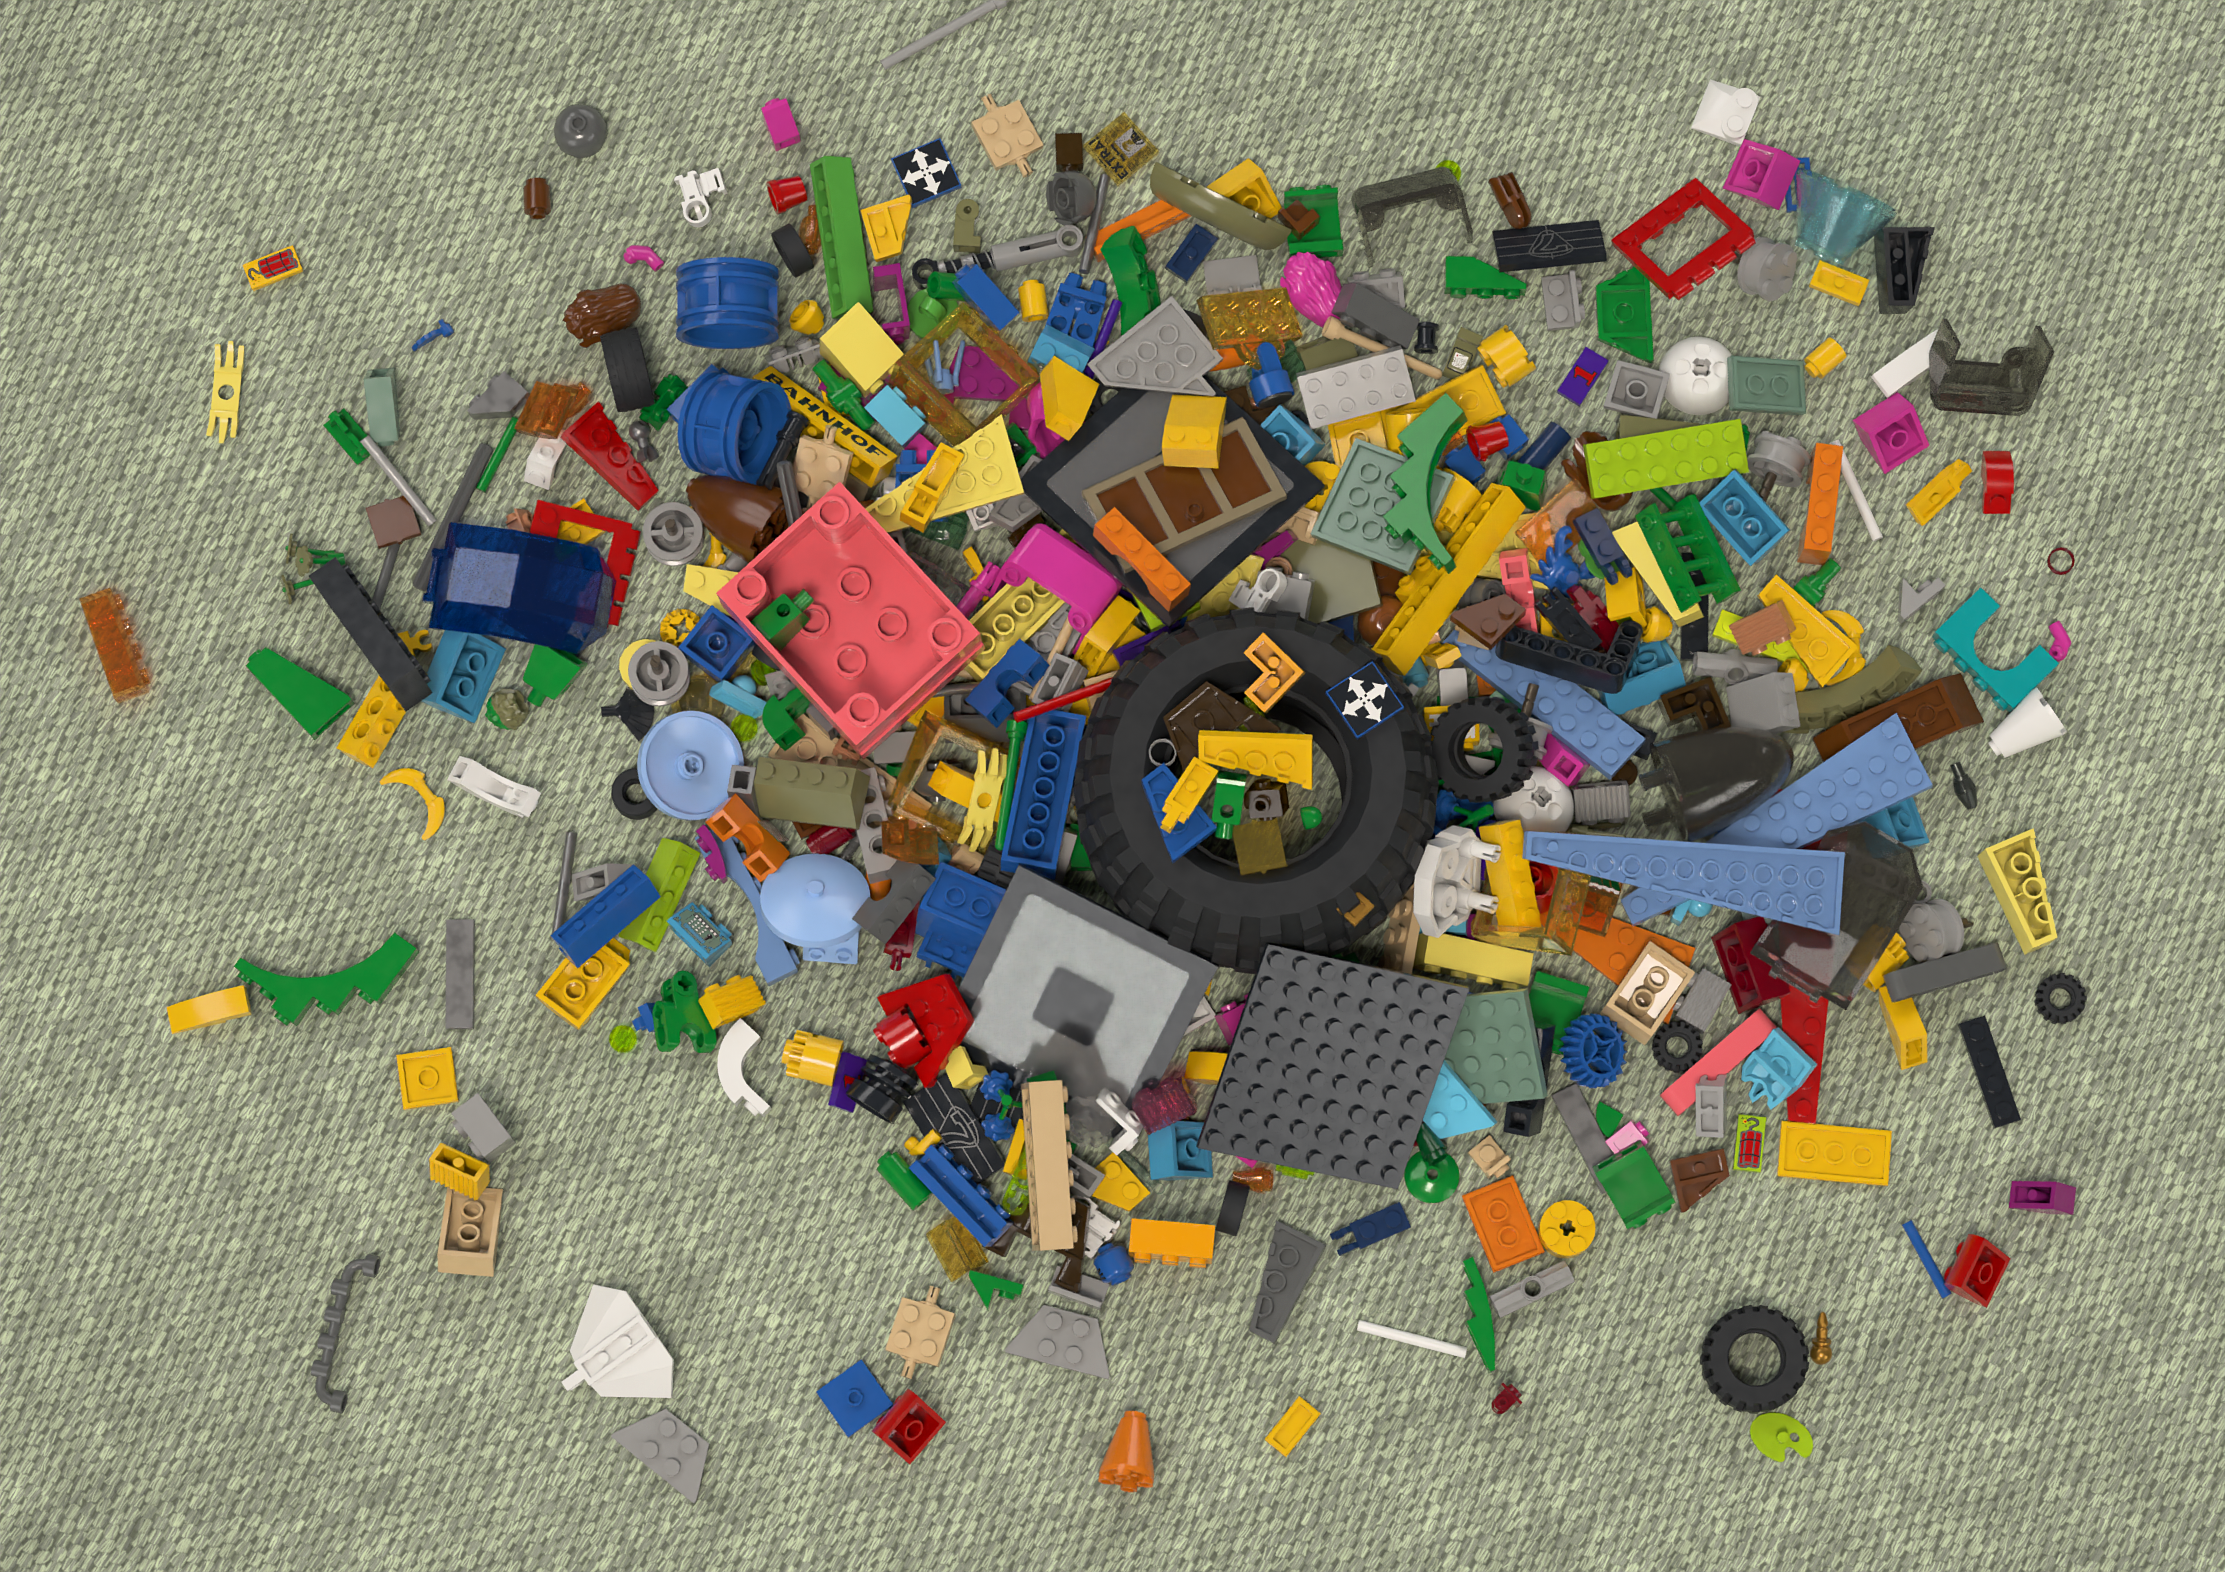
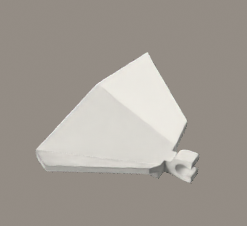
[562,1284,674,1398]

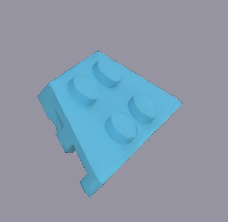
[1423,1060,1497,1139]

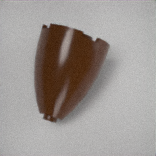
[686,475,789,563]

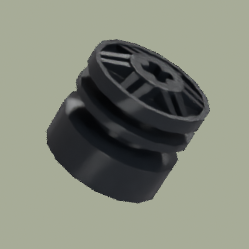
[845,1054,918,1124]

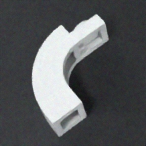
[447,756,541,818]
[717,1018,771,1117]

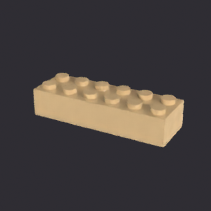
[1021,1080,1077,1251]

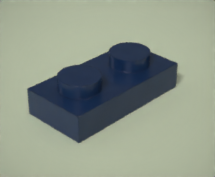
[1165,224,1218,283]

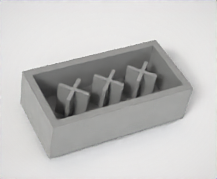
[1296,345,1416,429]

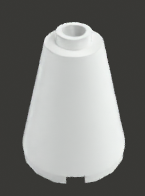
[1988,687,2067,758]

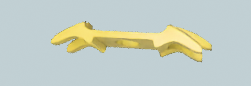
[206,341,244,444]
[957,748,1007,852]

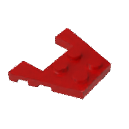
[877,974,975,1088]

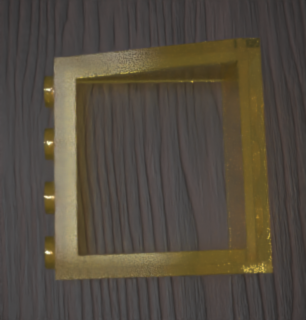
[888,302,1040,447]
[887,710,1022,854]
[1471,832,1591,956]

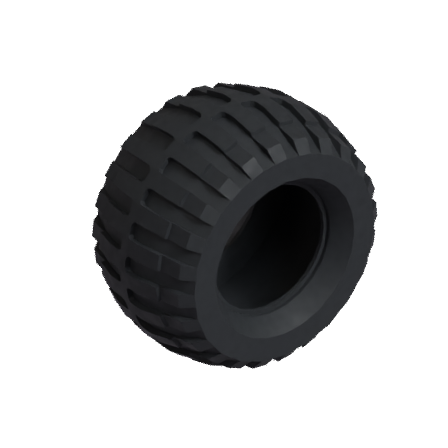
[1074,607,1439,974]

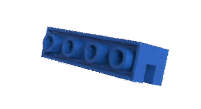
[550,864,661,968]
[909,1144,1014,1247]

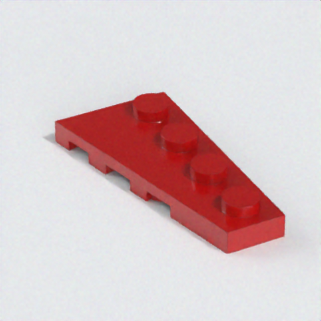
[560,401,659,511]

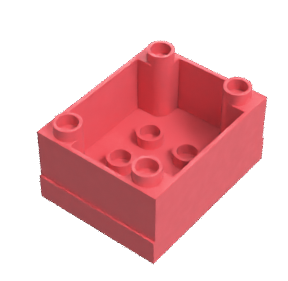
[716,482,985,760]

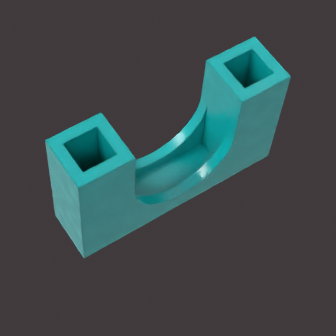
[1932,587,2059,713]

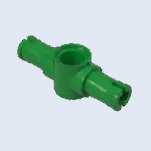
[812,359,876,432]
[1793,558,1841,607]

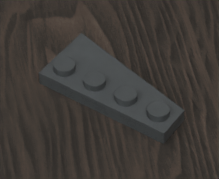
[1249,1220,1326,1344]

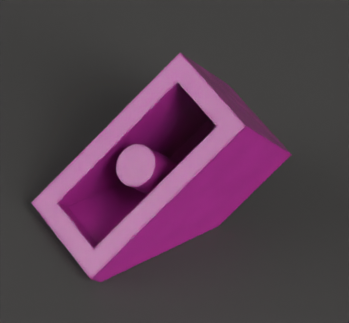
[2009,1181,2076,1215]

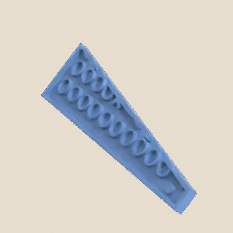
[1621,713,1933,926]
[1522,831,1845,935]

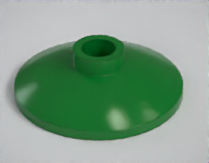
[1404,1151,1459,1203]

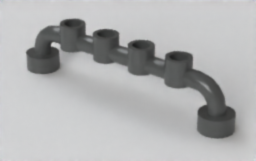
[311,1254,380,1414]

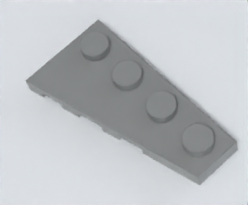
[1011,602,1082,696]

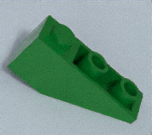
[1444,256,1527,300]

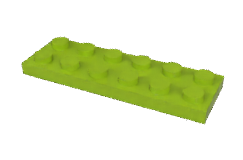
[1583,419,1749,499]

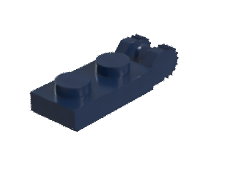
[1573,508,1632,585]
[1330,1202,1411,1256]

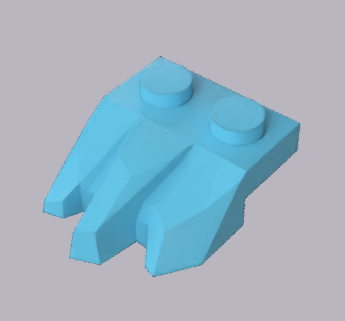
[1741,1027,1817,1110]

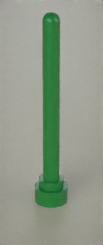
[995,720,1028,851]

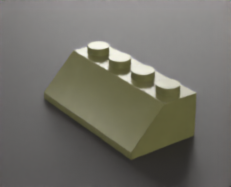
[754,757,870,830]

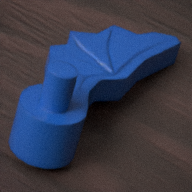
[411,319,454,351]

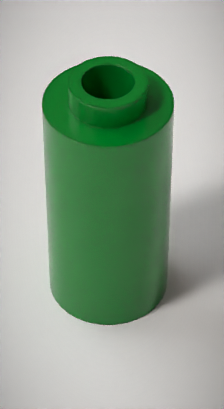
[927,271,966,302]
[876,1151,933,1211]

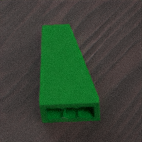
[245,647,355,741]

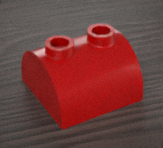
[1944,1234,2011,1308]
[872,1389,946,1465]

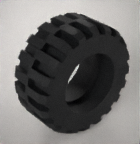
[1430,696,1539,803]
[1700,1305,1809,1414]

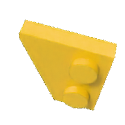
[860,195,912,262]
[1092,1152,1150,1212]

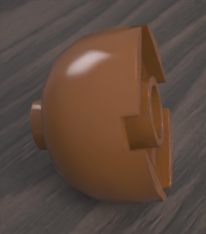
[1357,595,1403,646]

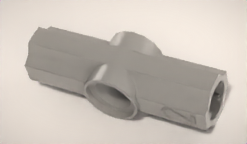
[1692,649,1778,685]
[1489,1261,1575,1318]

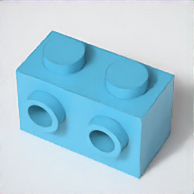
[864,385,927,449]

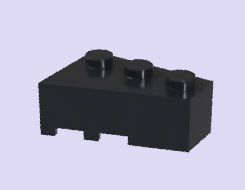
[1874,227,1935,314]

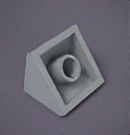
[1603,360,1670,419]

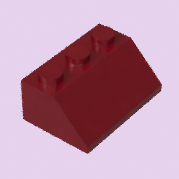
[1711,916,1791,1015]

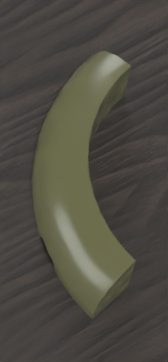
[1150,162,1292,250]
[1784,645,1922,734]

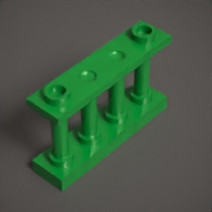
[1635,494,1741,613]

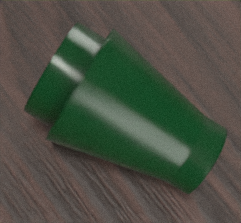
[1416,1123,1448,1166]

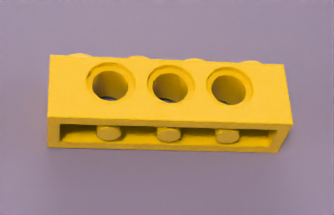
[336,674,428,768]

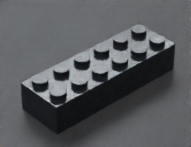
[309,557,432,712]

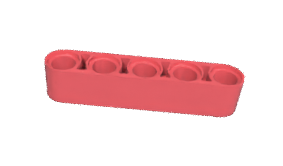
[1660,1008,1777,1116]

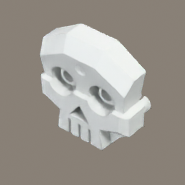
[1413,825,1501,938]

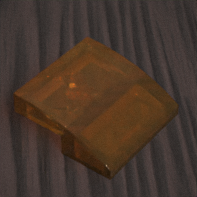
[514,381,579,439]
[881,819,939,865]

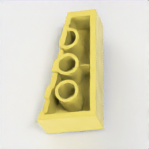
[1612,512,1704,627]
[1977,828,2057,955]
[1413,933,1534,990]

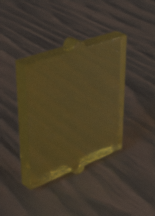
[1233,818,1287,875]

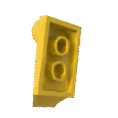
[535,938,631,1030]

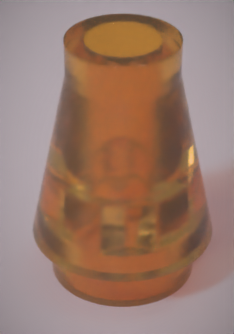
[1232,1167,1273,1194]

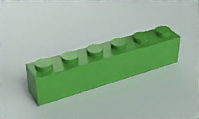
[810,156,873,319]

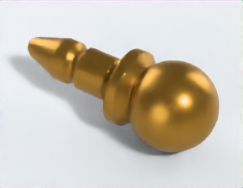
[1810,1312,1832,1365]

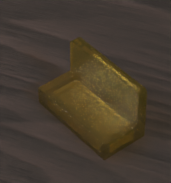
[926,1217,989,1282]

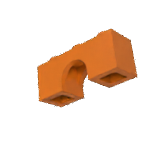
[705,793,790,882]

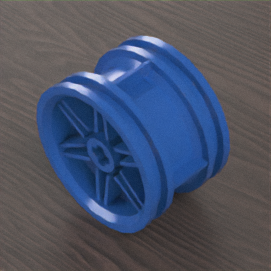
[676,257,779,349]
[678,371,791,484]

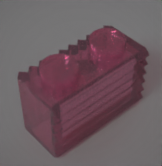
[1132,1076,1197,1135]

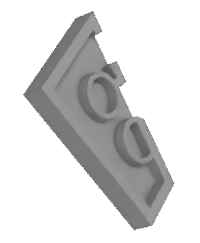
[989,455,1043,532]

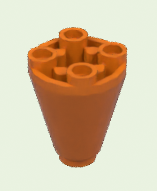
[1098,1411,1154,1492]

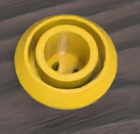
[789,300,824,335]
[1641,606,1673,643]
[1777,658,1809,692]

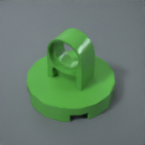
[907,288,959,341]

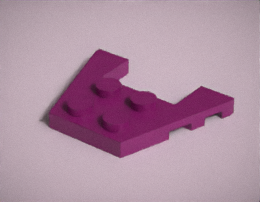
[928,346,1030,431]

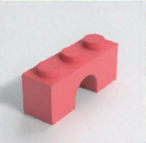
[1499,548,1539,633]

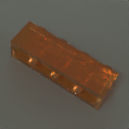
[79,588,151,704]

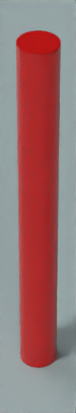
[1013,677,1113,723]

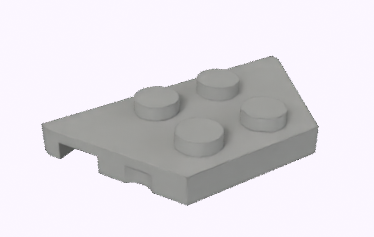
[1005,1305,1110,1380]
[611,1409,710,1504]

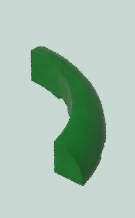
[1100,226,1161,336]

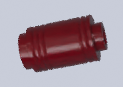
[806,825,856,855]

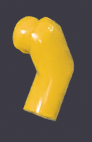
[904,1129,942,1156]

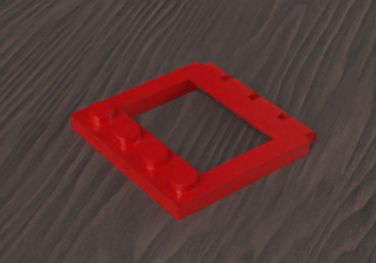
[1611,178,1756,301]
[511,500,641,629]

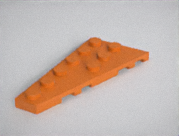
[1540,898,1696,1024]

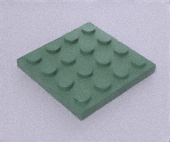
[1310,438,1455,575]
[1444,988,1548,1104]

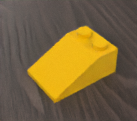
[1162,395,1227,468]

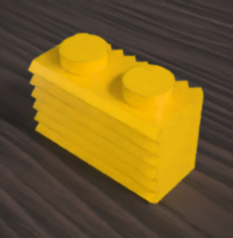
[698,975,766,1029]
[429,1142,490,1201]

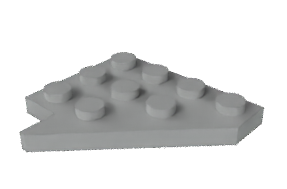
[1087,296,1223,397]

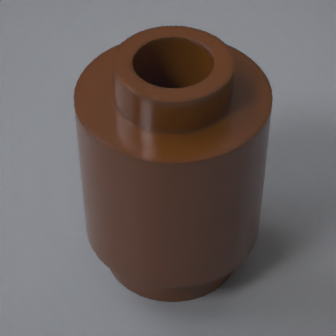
[523,178,551,220]

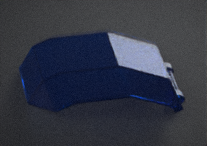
[422,522,616,654]

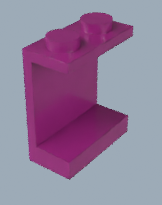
[873,263,910,345]

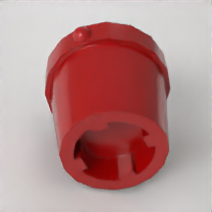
[766,176,807,215]
[1466,421,1509,462]

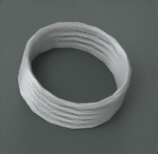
[1149,739,1177,767]

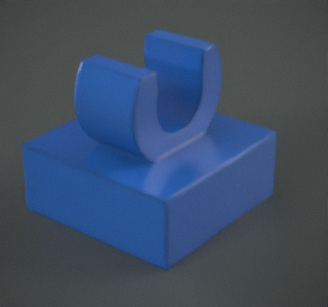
[632,1002,656,1032]

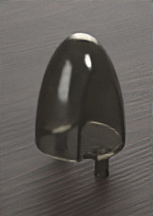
[1639,727,1794,842]

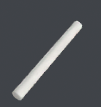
[1829,440,1883,542]
[1357,1320,1467,1358]

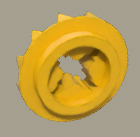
[660,608,700,648]

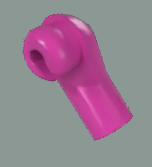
[623,245,664,272]
[2048,621,2071,661]

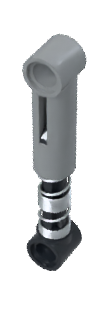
[912,225,1083,290]

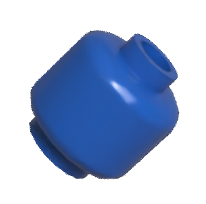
[1093,1243,1134,1286]

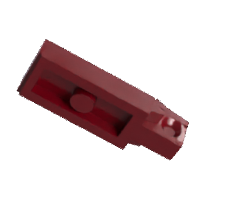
[1566,584,1619,653]

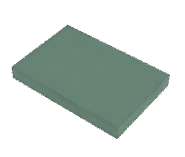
[1727,356,1806,415]

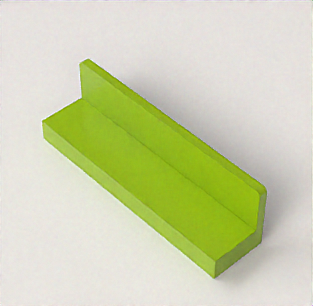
[618,838,700,952]

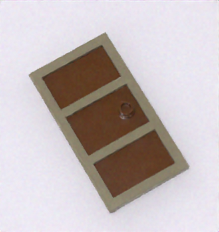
[1081,417,1287,573]

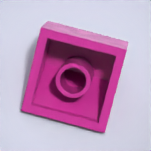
[1723,139,1800,210]
[1853,392,1930,474]

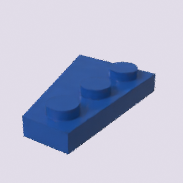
[1141,763,1217,864]

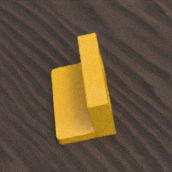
[1604,567,1648,627]

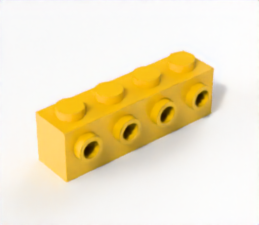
[1479,819,1542,935]

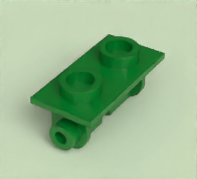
[639,374,688,432]
[323,408,370,466]

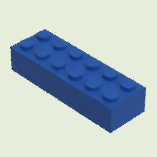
[1001,710,1086,880]

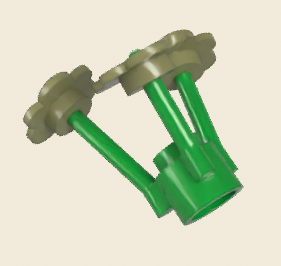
[280,533,345,605]

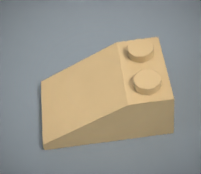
[1600,941,1695,1045]
[437,1187,503,1277]

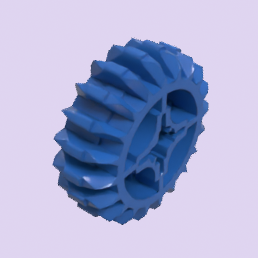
[1559,1013,1628,1088]

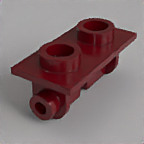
[1491,1383,1523,1414]

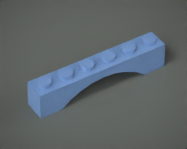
[695,829,800,986]

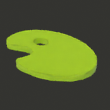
[1750,1413,1813,1462]

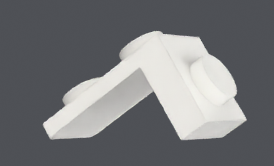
[524,424,567,490]
[1096,1087,1144,1155]

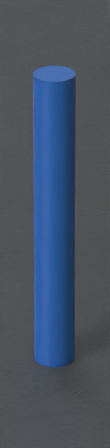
[1902,1220,1952,1299]

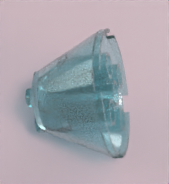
[1795,168,1897,265]

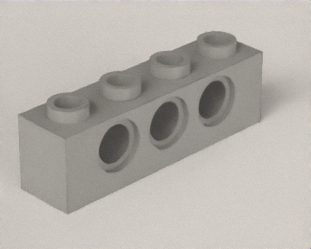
[856,767,902,884]

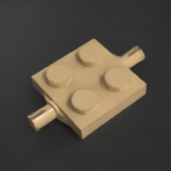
[971,94,1044,178]
[793,425,853,508]
[885,1286,956,1379]

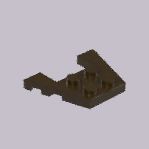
[1163,681,1281,792]
[982,1196,1091,1294]

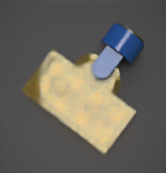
[1196,287,1303,409]

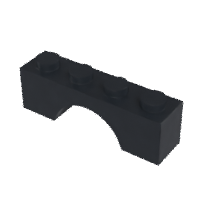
[1503,1021,1556,1137]

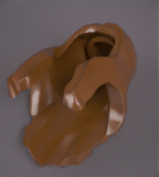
[563,283,641,348]
[1561,430,1633,512]

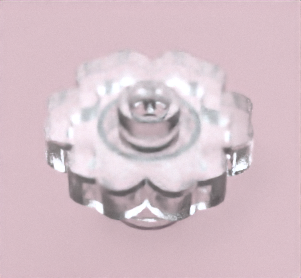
[1066,1093,1117,1148]

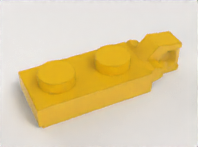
[1906,459,1972,526]
[1160,756,1218,833]

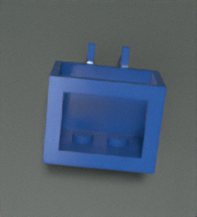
[915,862,1006,980]

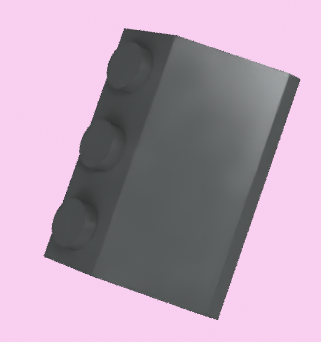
[944,681,1027,743]

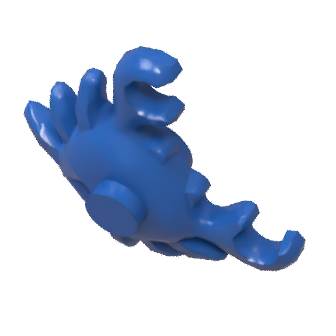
[1530,526,1596,600]

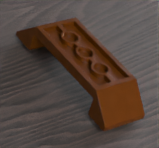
[1812,673,1984,762]

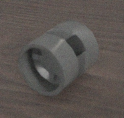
[1456,578,1506,610]

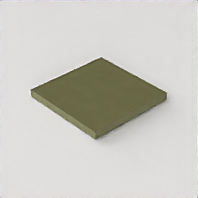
[1258,532,1383,624]

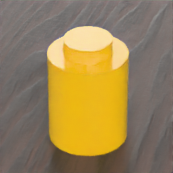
[1018,280,1049,322]
[1804,337,1847,379]

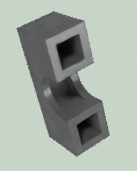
[852,853,936,944]

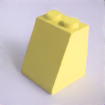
[820,302,904,398]

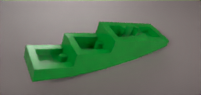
[1461,1257,1495,1374]

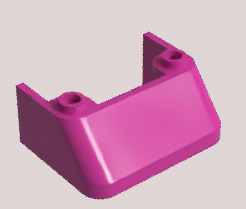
[988,524,1122,655]

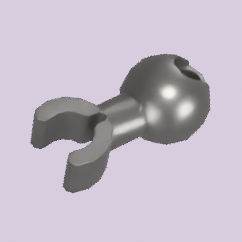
[629,421,658,463]

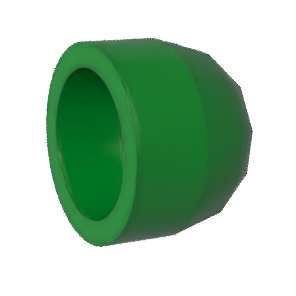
[1300,806,1322,830]

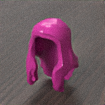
[1280,252,1342,328]
[1026,382,1085,459]

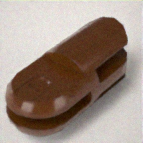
[1488,172,1532,229]

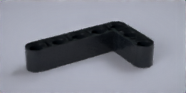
[1495,620,1643,694]

